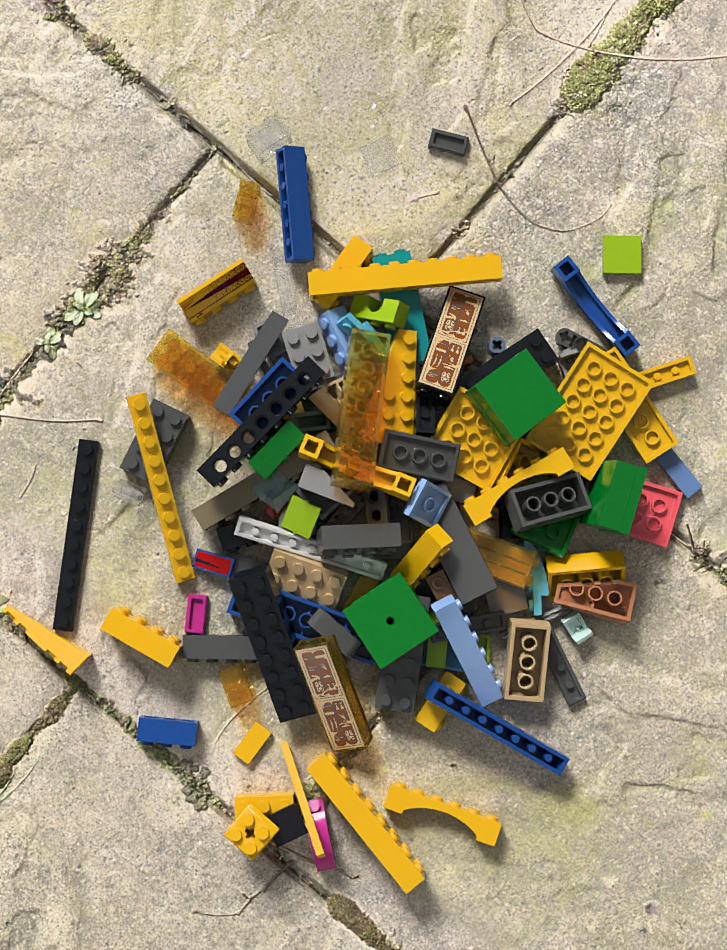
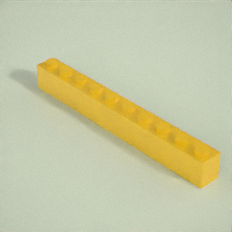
[308,253,503,299]

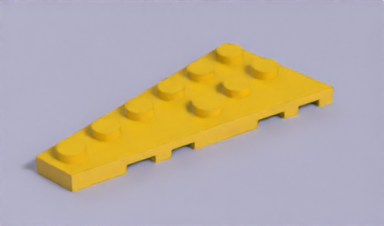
[356,329,417,444]

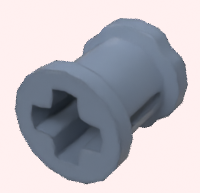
[487,337,505,356]

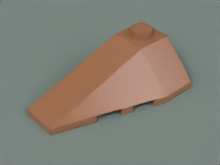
[553,580,637,626]

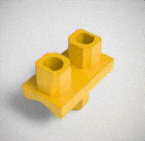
[209,342,242,374]

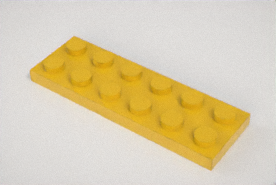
[606,346,679,464]

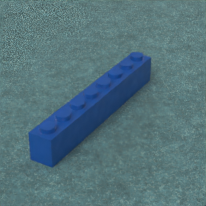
[424,678,570,776]

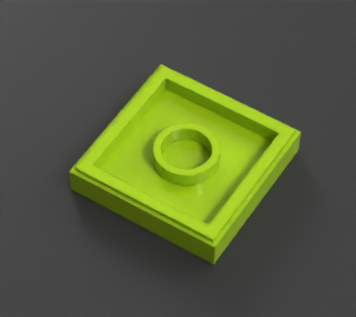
[602,235,641,275]

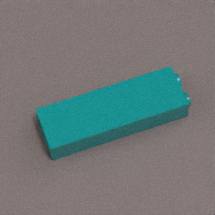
[372,249,429,361]

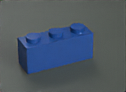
[136,715,199,749]

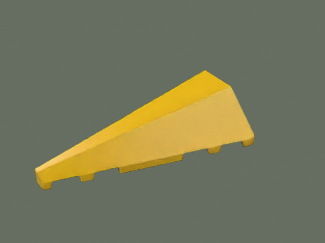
[3,605,92,675]

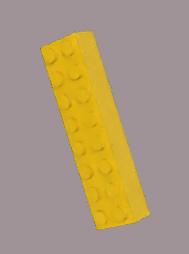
[307,749,425,894]

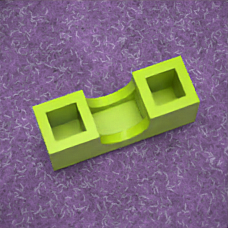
[349,294,410,330]

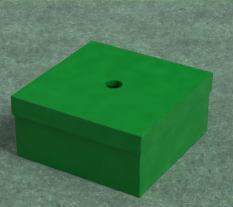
[465,349,566,447]
[579,460,648,536]
[342,572,439,669]

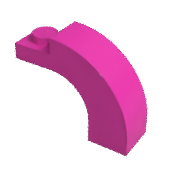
[308,798,337,872]

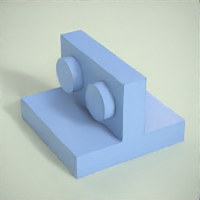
[402,478,452,528]

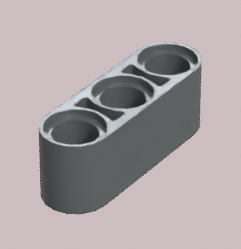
[307,607,363,659]

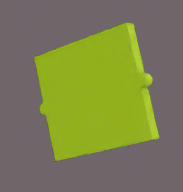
[281,495,322,539]

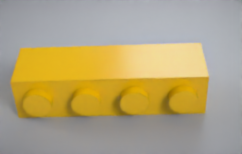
[310,235,374,311]
[389,523,453,590]

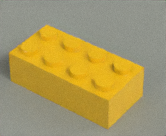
[100,606,183,668]

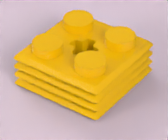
[224,804,279,861]

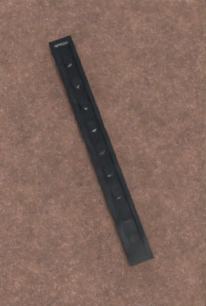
[53,439,99,632]

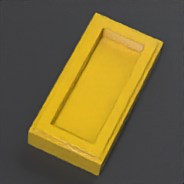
[233,721,272,764]

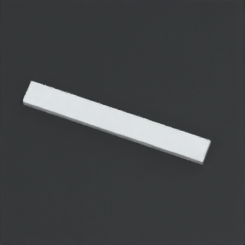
[234,515,388,581]

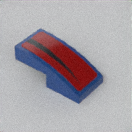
[192,548,236,578]

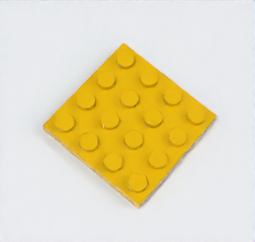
[430,386,519,489]

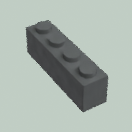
[182,634,257,663]

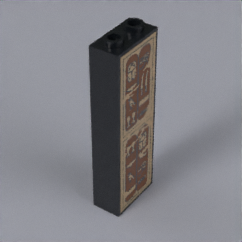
[413,286,486,403]

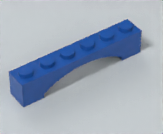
[550,255,640,358]

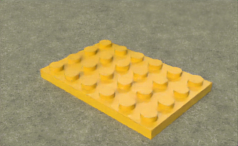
[525,341,655,481]

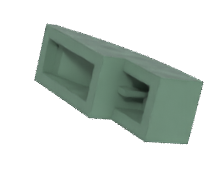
[290,411,340,433]

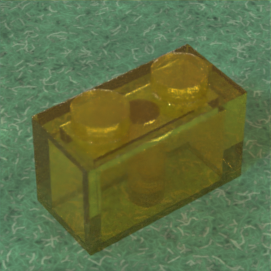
[218,662,256,708]

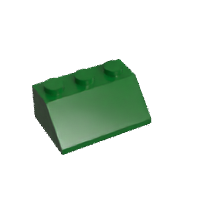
[242,419,305,479]

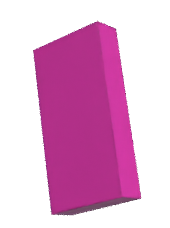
[184,594,208,634]

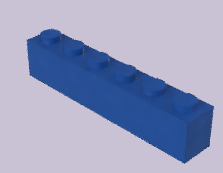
[276,145,315,264]

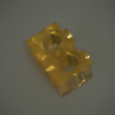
[232,180,261,226]

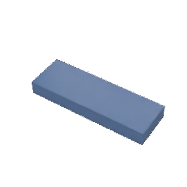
[654,448,703,499]

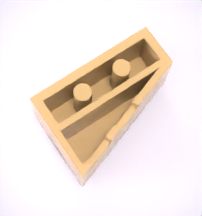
[309,376,367,441]

